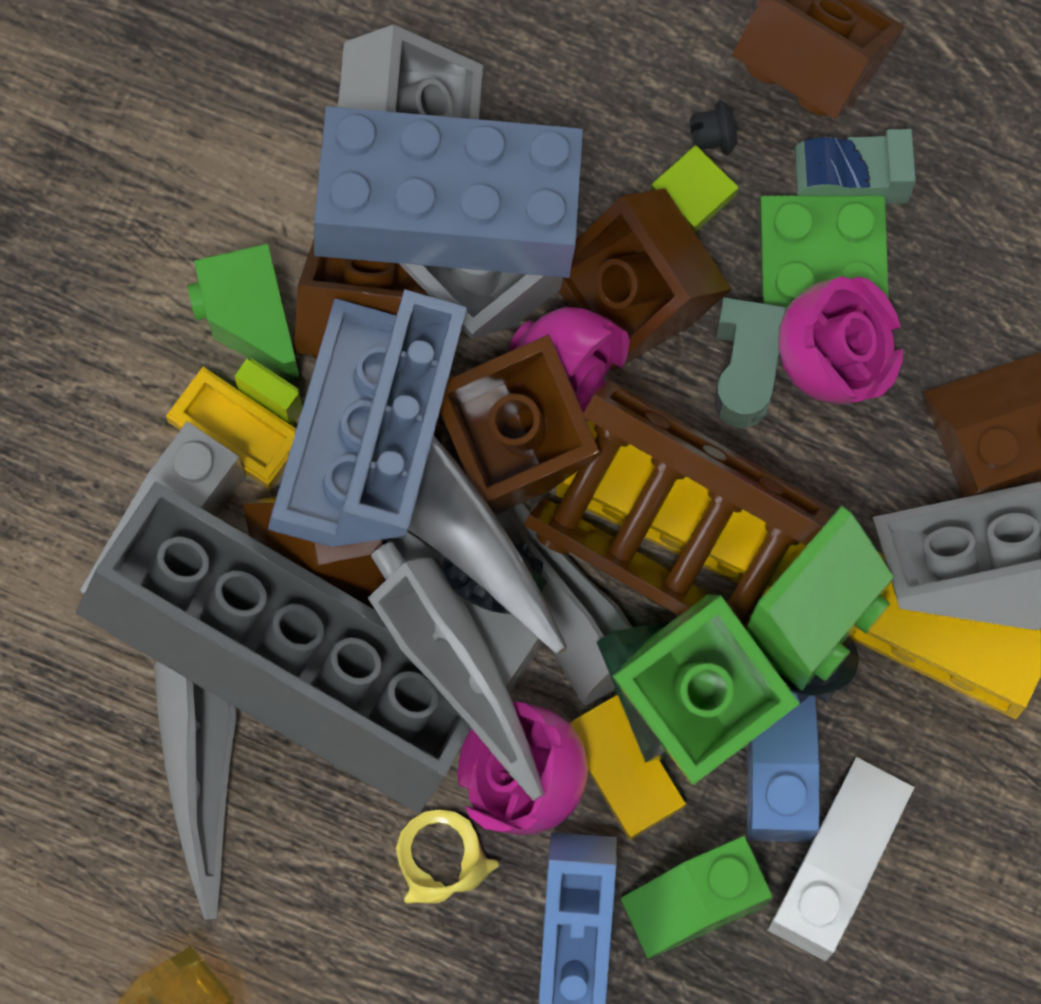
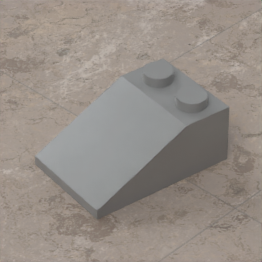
[873,481,1041,630]

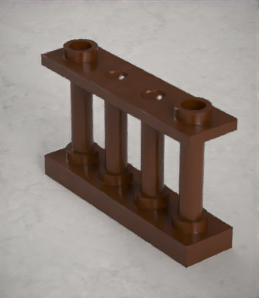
[524,380,834,629]

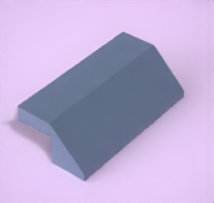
[268,289,467,547]

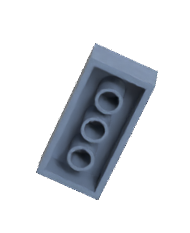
[314,106,583,278]

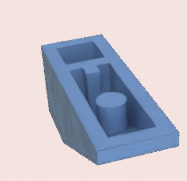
[747,692,819,842]
[539,833,616,1004]

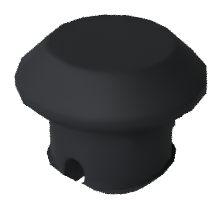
[689,100,737,156]

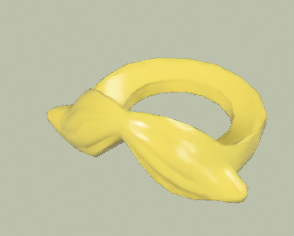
[396,809,500,904]

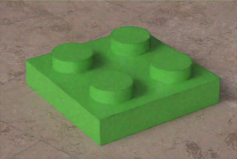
[759,195,889,309]

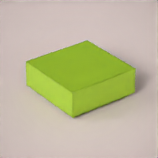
[650,145,739,233]
[234,359,303,426]

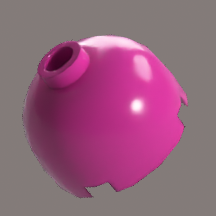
[778,276,903,405]
[509,307,630,420]
[457,701,588,835]

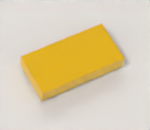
[166,367,296,491]
[570,694,686,841]

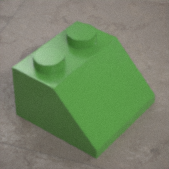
[746,506,894,691]
[612,595,800,785]

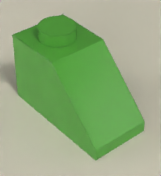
[187,244,300,382]
[620,836,772,960]

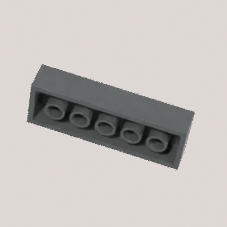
[76,481,471,814]

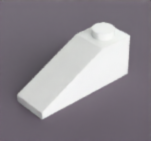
[767,757,914,961]

